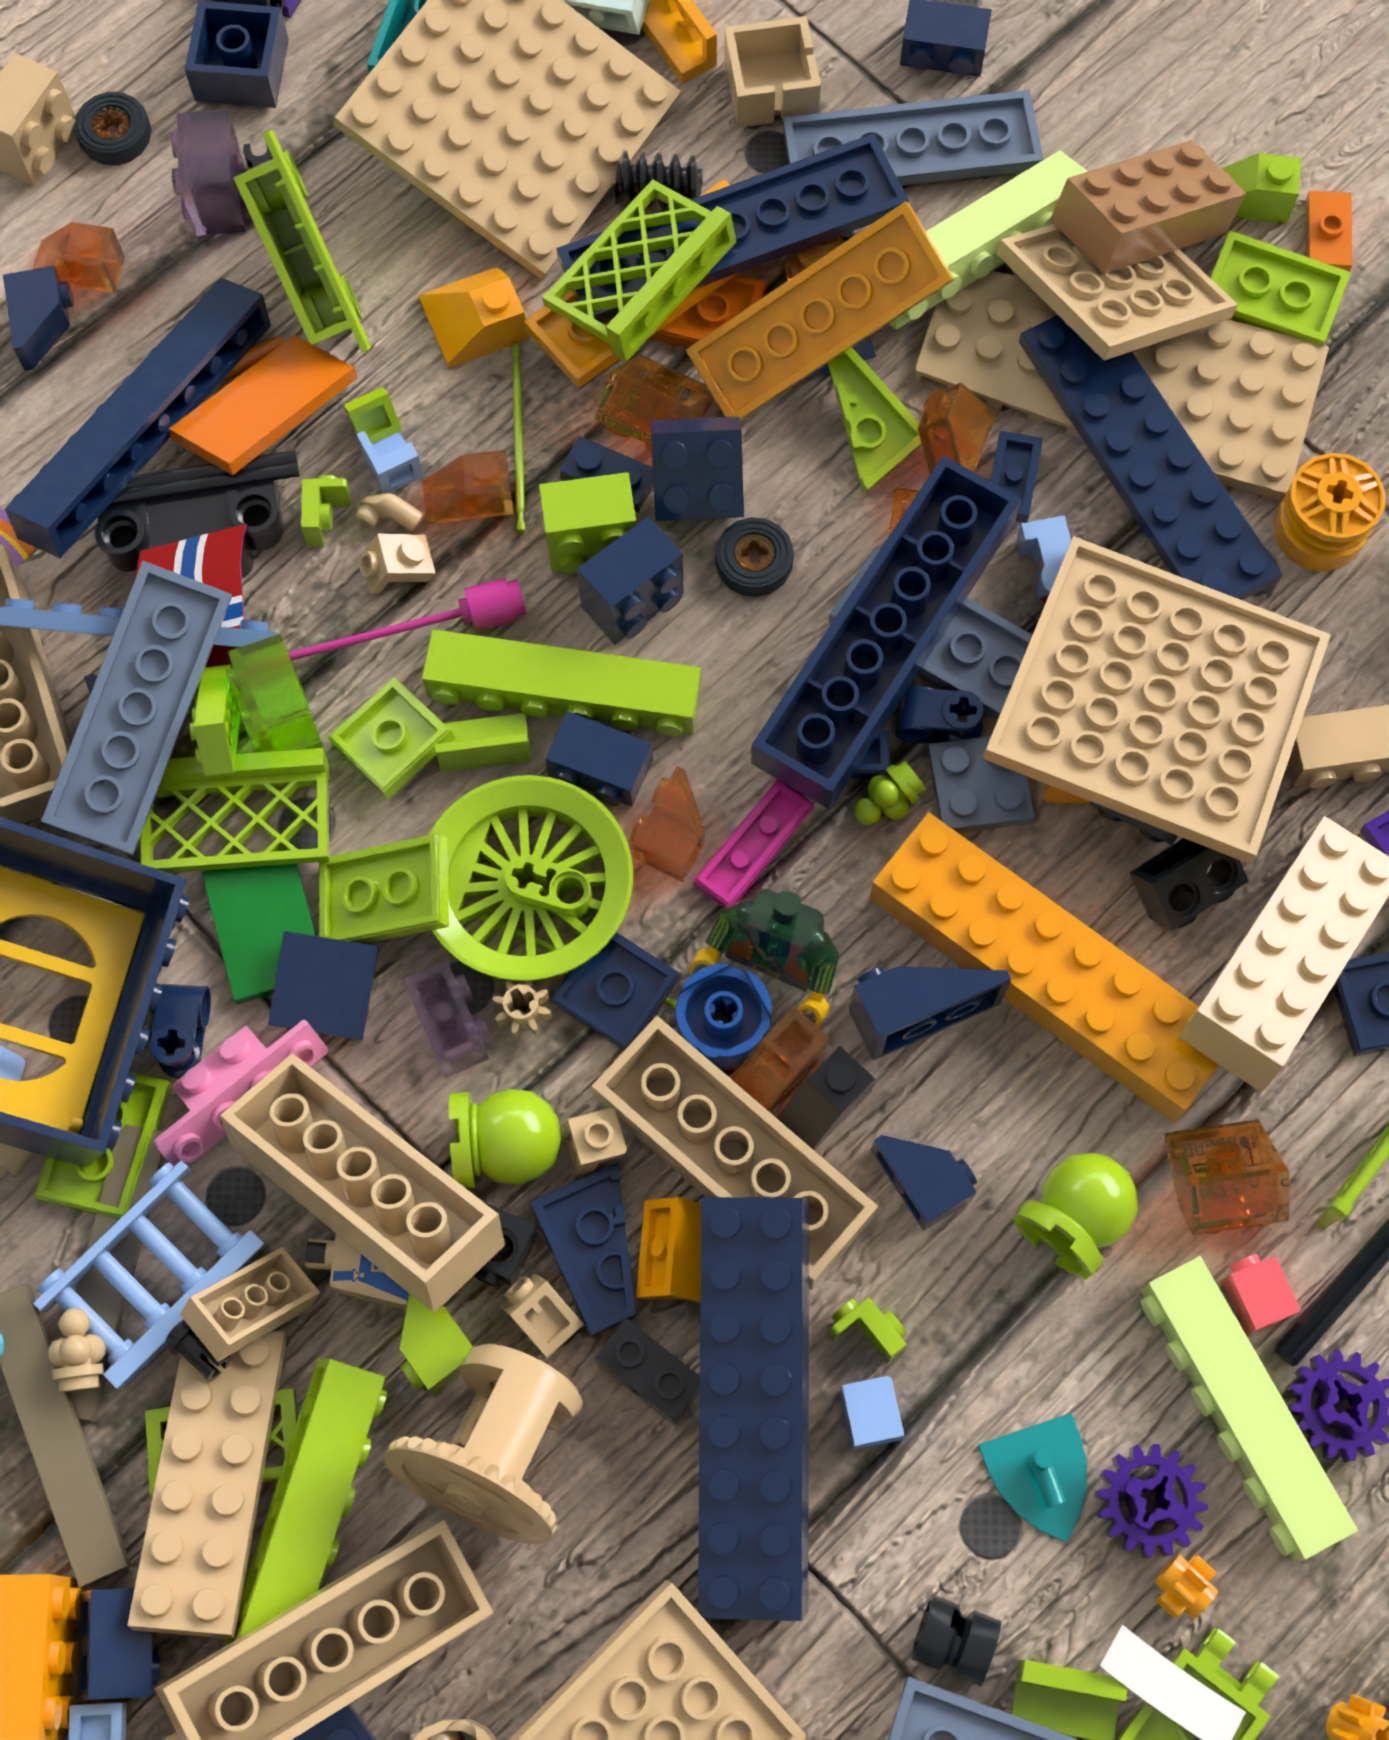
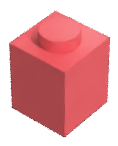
[1220,1254,1301,1336]

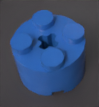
[676,964,772,1071]

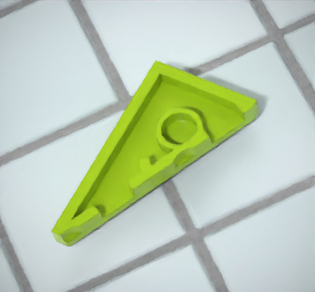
[827,348,931,493]

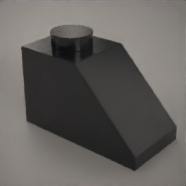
[777,1046,875,1150]

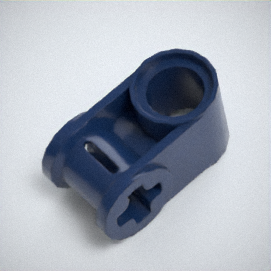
[895,686,984,744]
[149,984,211,1079]

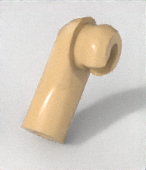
[356,493,423,532]

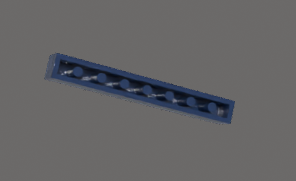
[5,278,271,558]

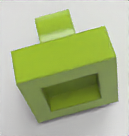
[344,387,402,444]

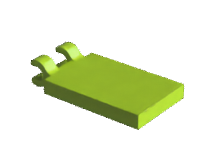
[1116,1627,1279,1740]

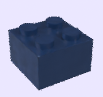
[185,1,289,108]
[650,416,744,521]
[577,516,684,645]

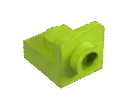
[301,475,351,547]

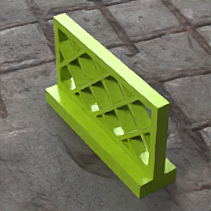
[542,180,736,362]
[141,748,330,873]

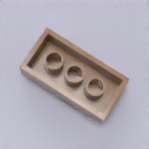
[1051,140,1246,275]

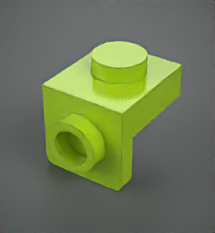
[828,1297,907,1363]

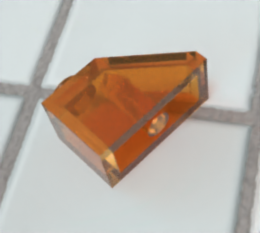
[33,222,125,293]
[918,383,996,474]
[422,450,514,524]

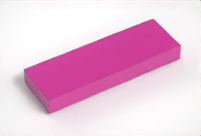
[693,779,815,912]

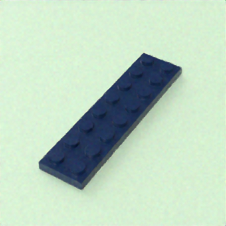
[556,134,909,323]
[1019,315,1282,600]

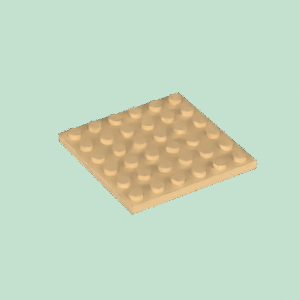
[333,0,681,280]
[982,536,1331,864]

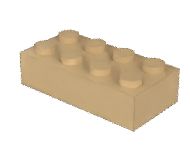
[180,1247,320,1362]

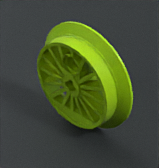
[429,775,633,981]

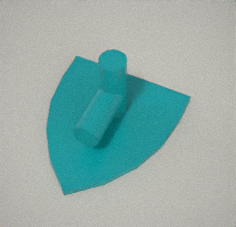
[978,1412,1087,1542]

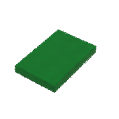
[202,848,316,1005]

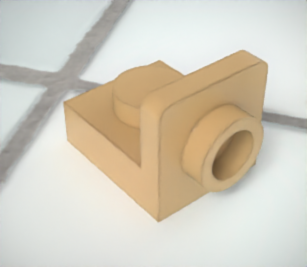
[563,1108,627,1179]
[499,1273,583,1358]

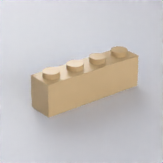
[1288,705,1389,788]

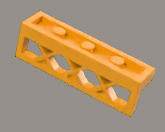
[641,0,717,84]

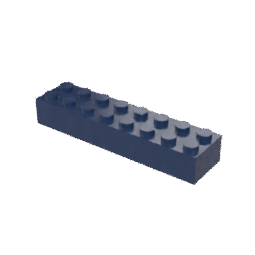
[751,455,1021,810]
[698,1197,809,1621]

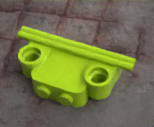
[233,129,371,352]

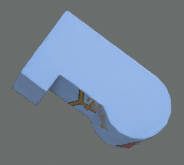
[1016,515,1071,605]

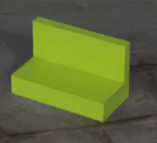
[435,713,532,773]
[1011,1660,1128,1740]

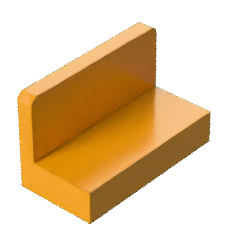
[636,1197,701,1304]

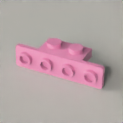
[153,1020,329,1167]

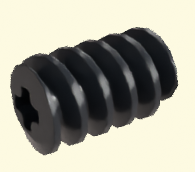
[615,150,703,209]

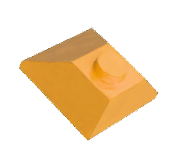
[418,267,528,368]

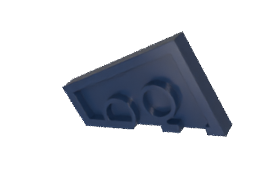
[530,1162,636,1338]

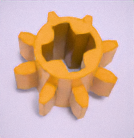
[1153,1554,1218,1619]
[1326,1694,1389,1740]

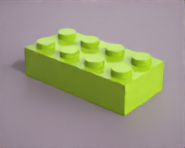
[190,665,241,776]

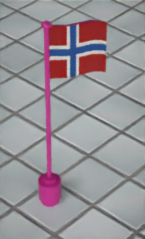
[135,524,526,676]

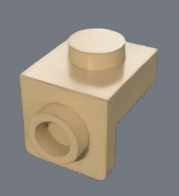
[360,534,436,593]

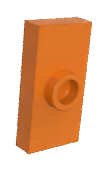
[1306,190,1352,272]

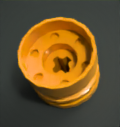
[1274,453,1385,572]

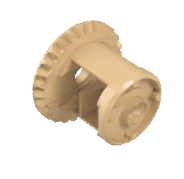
[384,1344,583,1544]

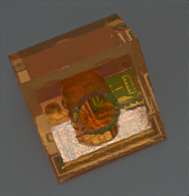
[594,355,714,452]
[1165,1119,1289,1235]

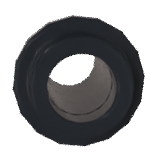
[166,1319,231,1382]

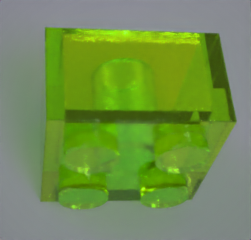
[226,633,324,752]

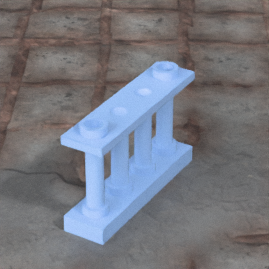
[33,1160,267,1389]

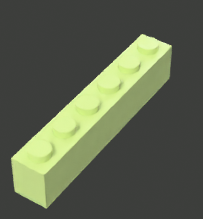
[889,150,1088,330]
[1140,1256,1358,1562]

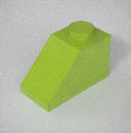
[1221,153,1302,224]
[399,1294,473,1395]

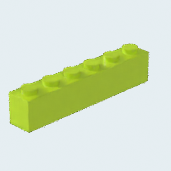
[422,629,701,737]
[223,1359,387,1647]

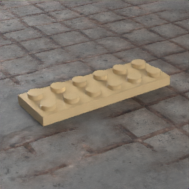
[127,1331,287,1639]

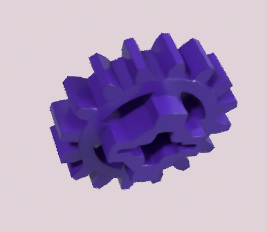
[1286,1350,1389,1463]
[1094,1444,1208,1558]

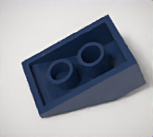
[849,966,1011,1061]

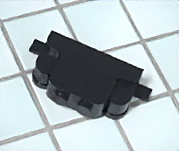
[95,450,300,578]

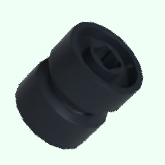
[911,1595,1001,1686]

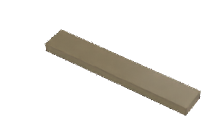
[63,1124,164,1423]
[0,1283,131,1588]

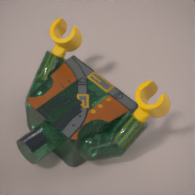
[689,889,839,1029]

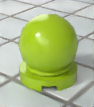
[449,1089,563,1189]
[1013,1152,1138,1280]

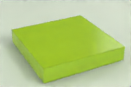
[327,677,455,799]

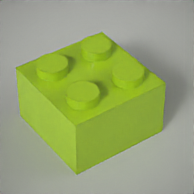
[539,472,636,574]

